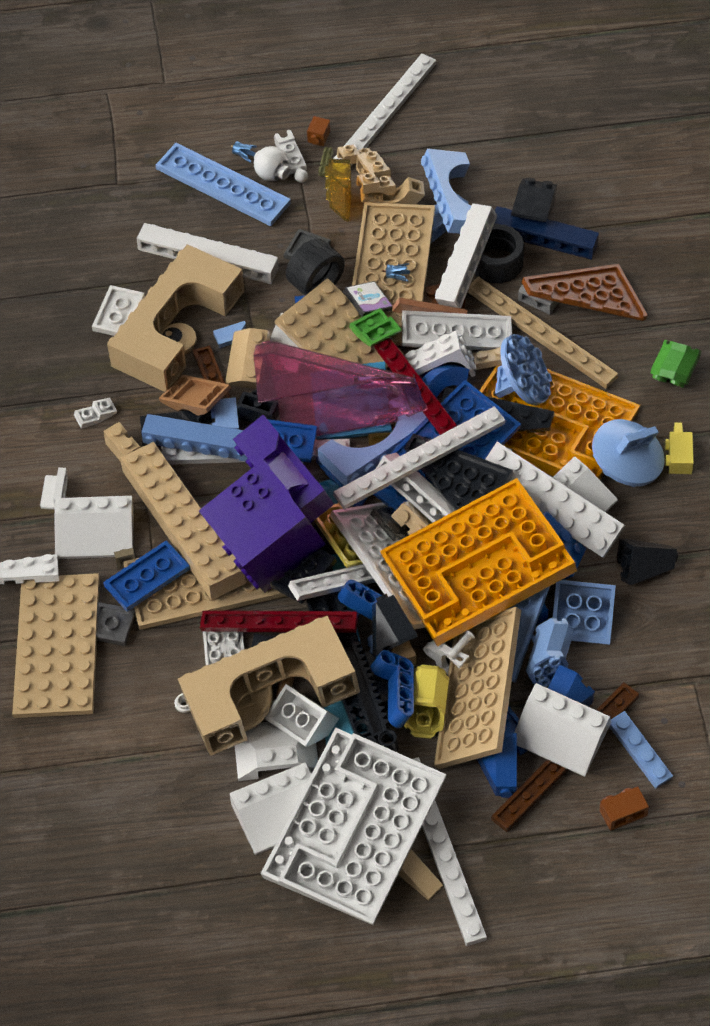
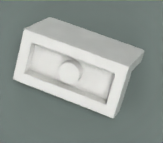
[40,467,68,509]

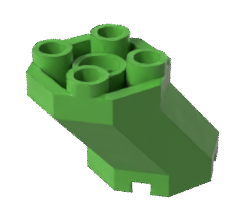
[650,340,702,388]

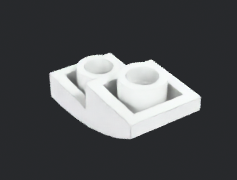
[74,397,117,429]

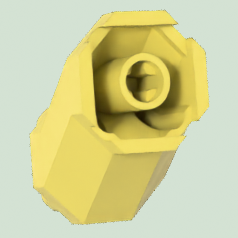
[404,665,450,739]

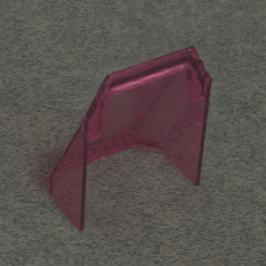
[253,341,427,436]

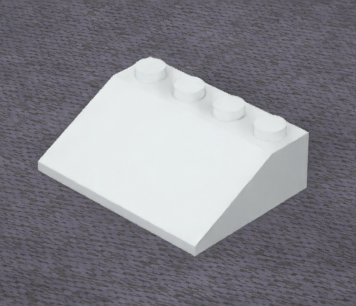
[552,456,618,512]
[54,496,134,559]
[514,683,611,777]
[230,762,311,855]

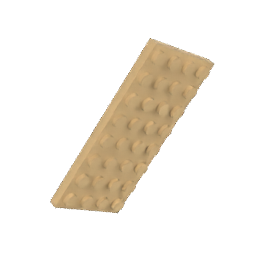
[352,202,435,330]
[123,550,286,630]
[12,573,100,718]
[434,607,521,769]

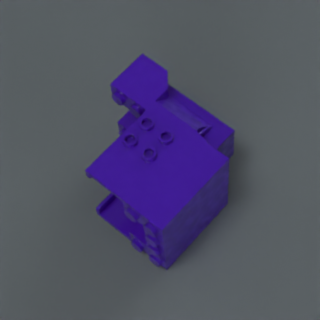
[199,415,334,593]

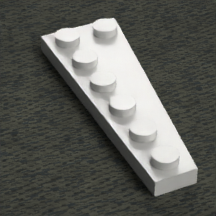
[0,554,59,584]

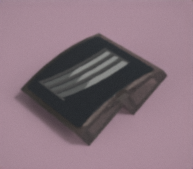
[370,507,410,542]

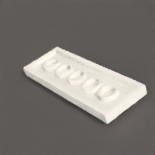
[402,310,512,350]

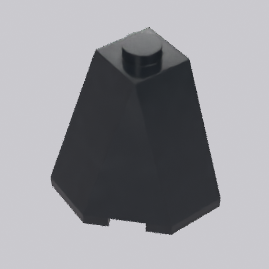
[617,538,678,585]
[372,593,418,656]

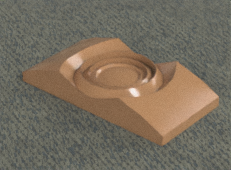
[159,375,231,416]

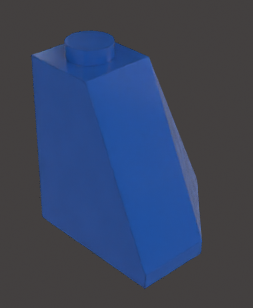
[548,665,595,707]
[477,733,517,798]

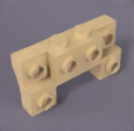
[337,145,396,195]

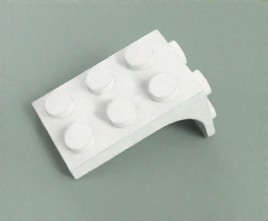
[404,331,477,377]

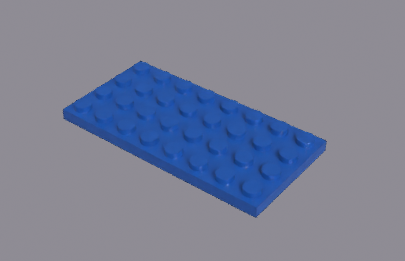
[373,380,521,510]

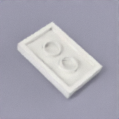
[92,285,145,336]

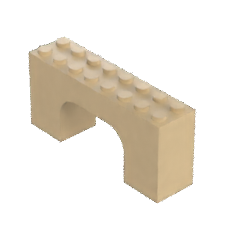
[107,244,244,392]
[178,616,360,756]

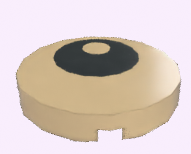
[161,323,197,354]

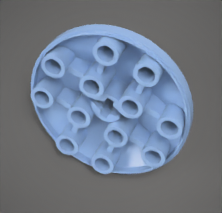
[495,334,552,406]
[592,419,665,487]

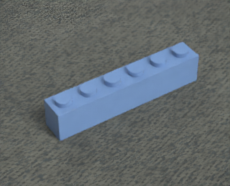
[141,414,248,461]

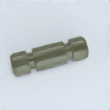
[318,147,333,177]

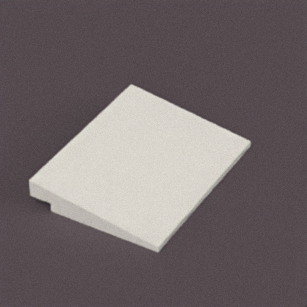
[261,727,447,925]

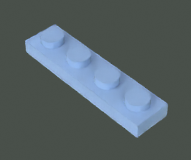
[609,711,673,789]

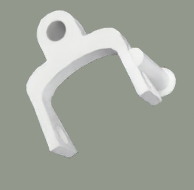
[423,630,475,675]

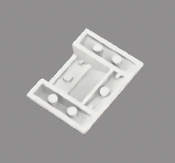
[235,722,318,781]

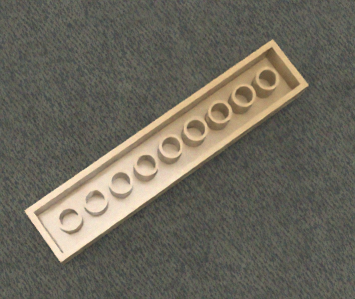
[120,442,246,600]

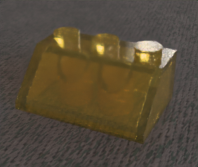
[325,159,352,222]

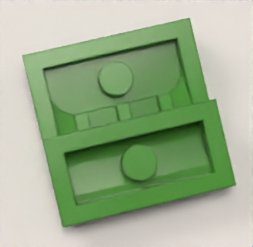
[349,308,401,347]

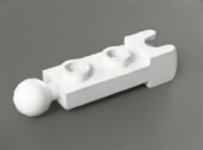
[274,130,308,183]

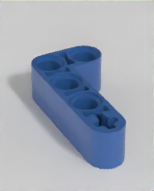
[338,580,382,620]
[371,650,414,728]

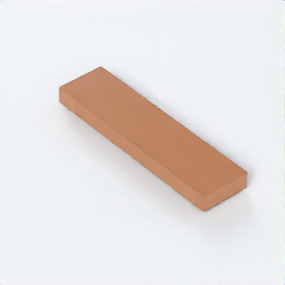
[392,298,467,314]

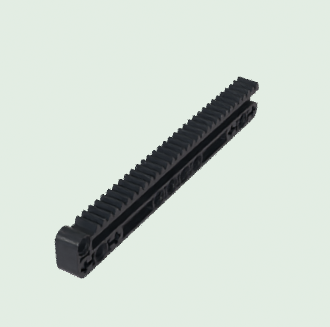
[305,525,399,752]

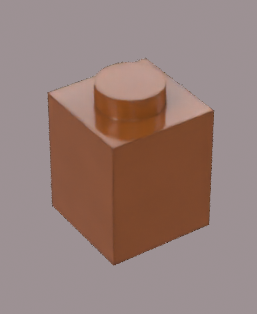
[307,116,331,146]

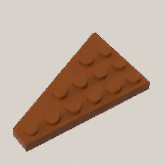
[522,264,648,321]

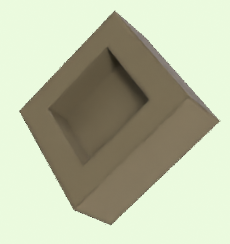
[114,548,135,569]

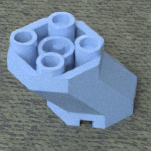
[526,618,574,687]

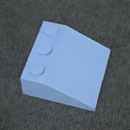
[553,580,616,645]

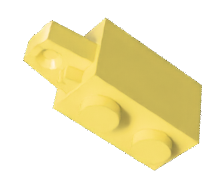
[665,423,694,474]

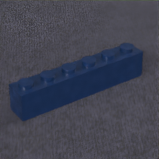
[494,206,599,260]

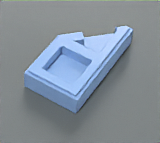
[213,321,246,348]

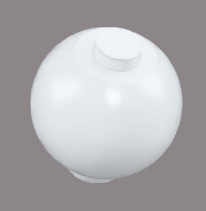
[254,146,291,181]

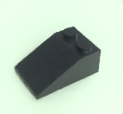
[511,178,557,222]

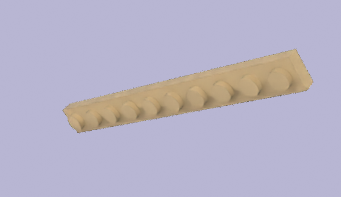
[467,276,618,389]

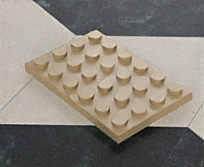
[275,278,404,370]

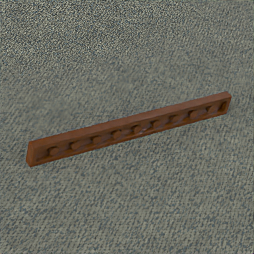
[491,682,639,832]

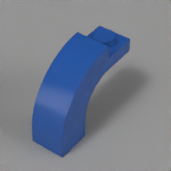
[422,365,469,399]

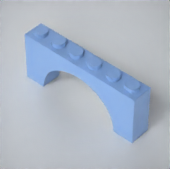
[421,149,471,234]
[318,391,427,486]

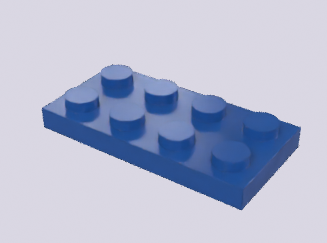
[103,540,190,612]

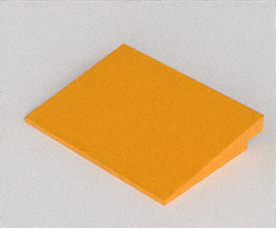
[479,365,640,480]
[380,478,577,647]

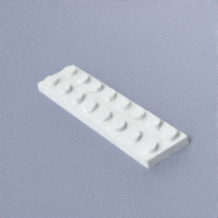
[485,442,625,558]

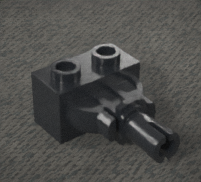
[236,372,281,423]

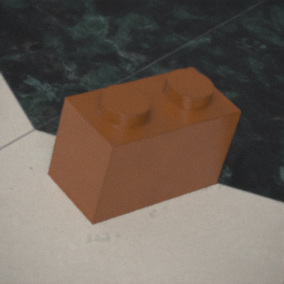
[599,786,649,831]

